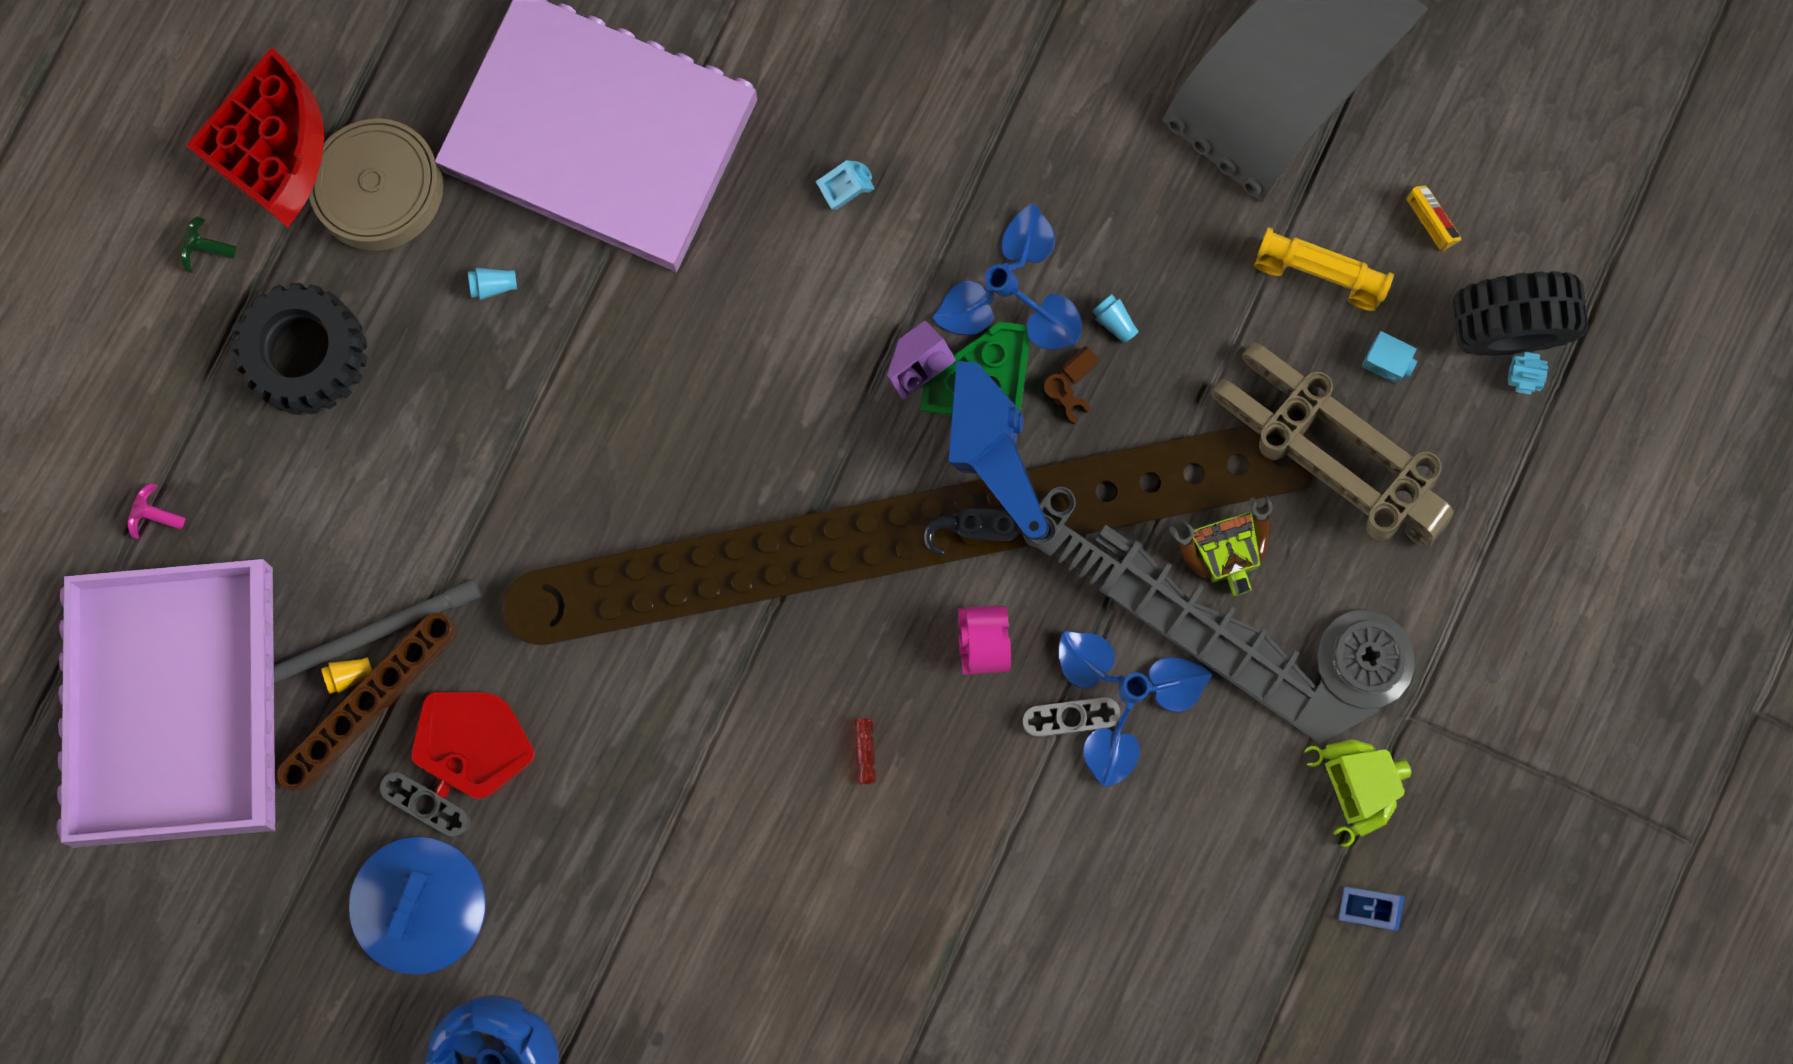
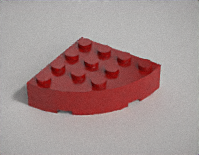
[186,47,324,228]

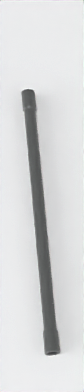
[274,579,482,684]

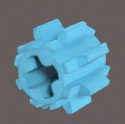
[1508,351,1548,395]

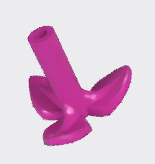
[128,483,186,539]

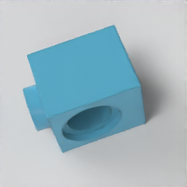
[1361,331,1417,384]

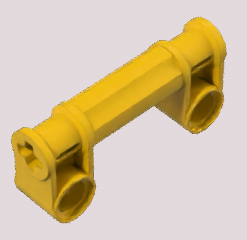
[1255,227,1394,311]

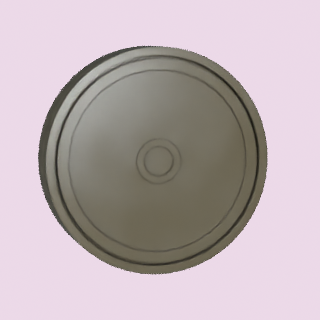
[309,118,443,251]

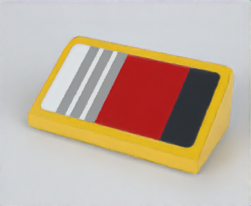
[1406,186,1461,252]

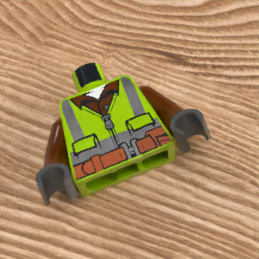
[1169,495,1273,596]

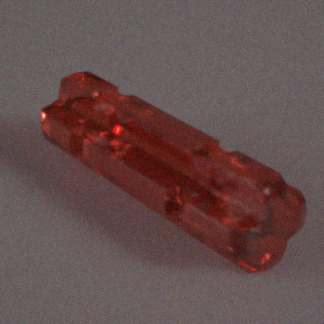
[854,718,876,785]

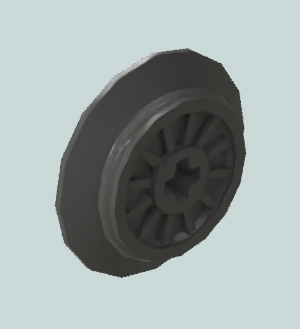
[1317,610,1415,709]

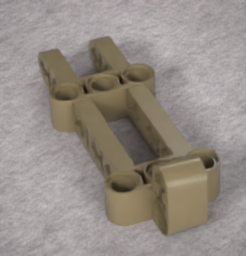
[1211,342,1454,549]

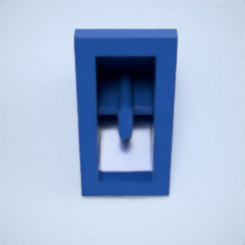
[1339,886,1404,931]

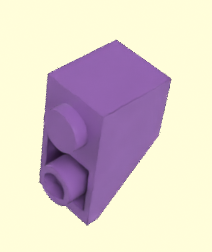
[887,320,956,400]

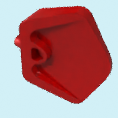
[412,692,535,799]

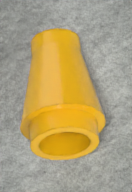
[321,657,372,694]

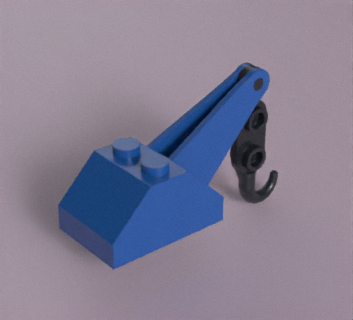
[923,362,1049,556]

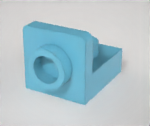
[816,160,874,210]

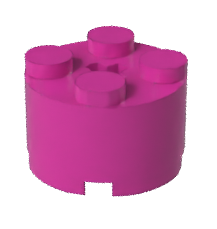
[958,605,1011,675]

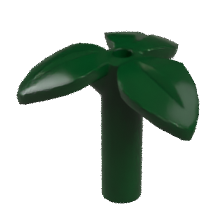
[181,217,237,273]

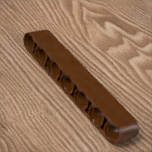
[277,613,457,791]

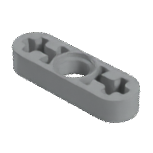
[1022,697,1120,737]

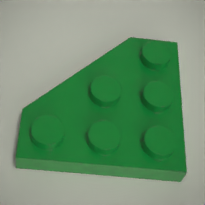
[920,322,1030,416]

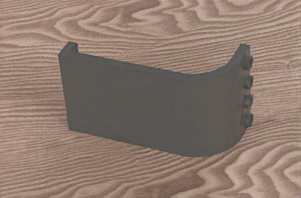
[1162,0,1428,203]

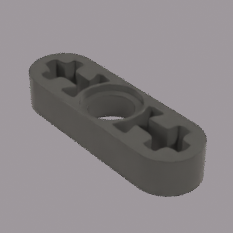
[380,772,471,837]

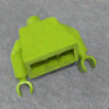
[1304,739,1411,847]

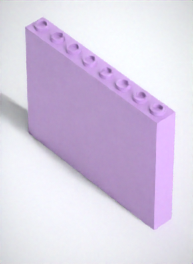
[435,0,757,273]
[57,559,275,848]

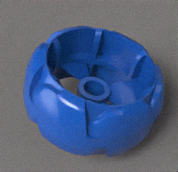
[424,995,559,1064]

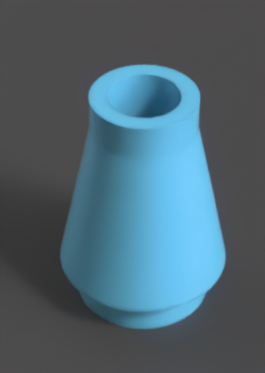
[468,268,517,300]
[1092,294,1139,344]

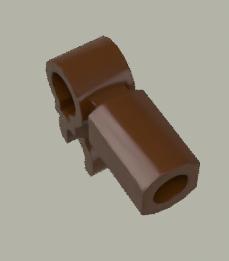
[1042,346,1099,424]

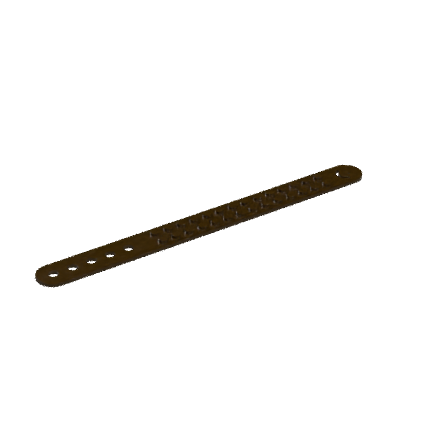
[504,425,1318,645]

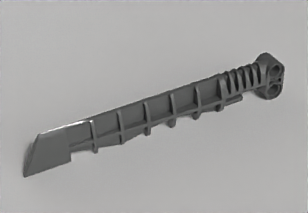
[1023,487,1380,743]

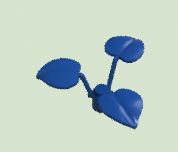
[933,203,1082,350]
[1058,631,1212,787]

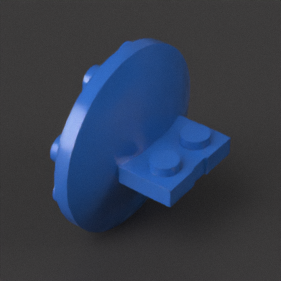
[349,837,486,974]

